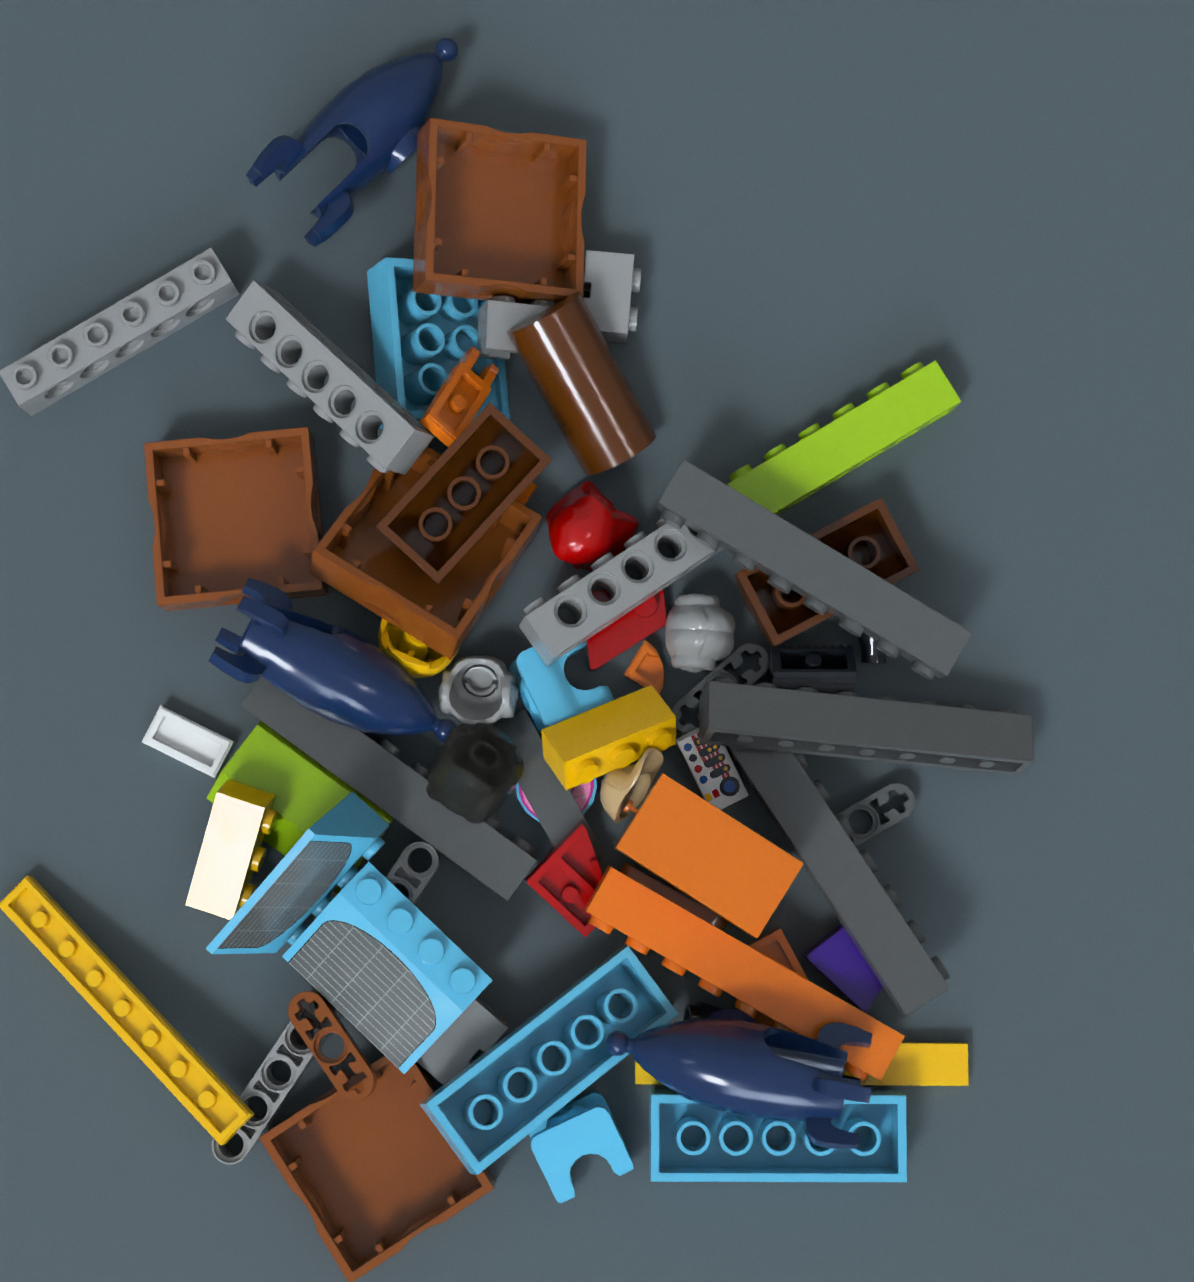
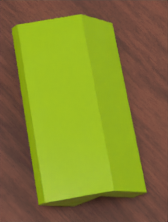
[206,721,394,894]

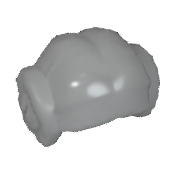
[665,593,735,673]
[438,655,519,726]

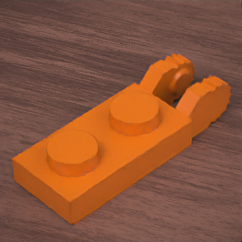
[419,346,499,448]

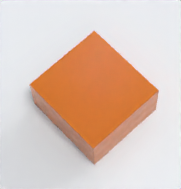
[613,774,804,938]

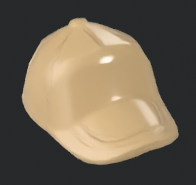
[600,748,664,824]

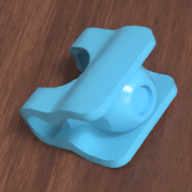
[509,641,614,733]
[529,1091,634,1203]

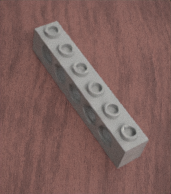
[0,247,240,416]
[226,280,435,475]
[519,519,724,667]

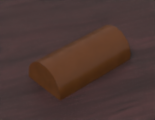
[507,292,656,475]
[376,403,552,584]
[735,498,920,646]

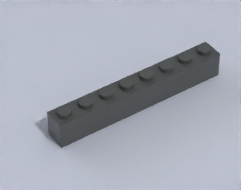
[656,460,973,680]
[240,677,538,901]
[699,678,1034,776]
[725,746,950,1018]

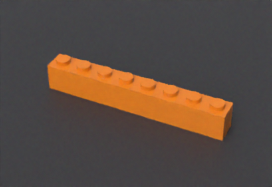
[584,866,905,1081]

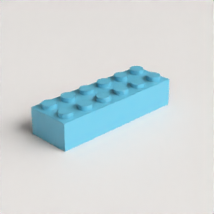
[419,946,678,1175]
[649,1089,907,1182]

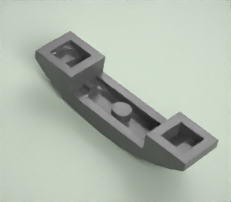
[489,709,604,857]

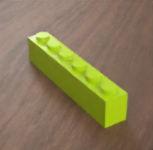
[727,360,961,515]

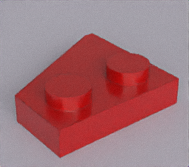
[587,589,667,671]
[525,821,603,938]

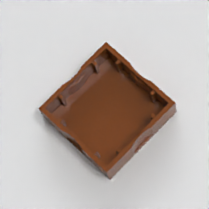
[413,118,587,304]
[144,427,328,611]
[309,446,542,660]
[259,1054,496,1282]

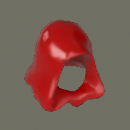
[546,480,638,572]

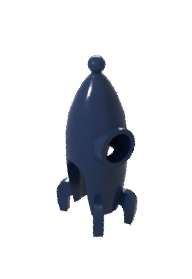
[246,38,459,247]
[209,578,458,742]
[605,1009,872,1149]

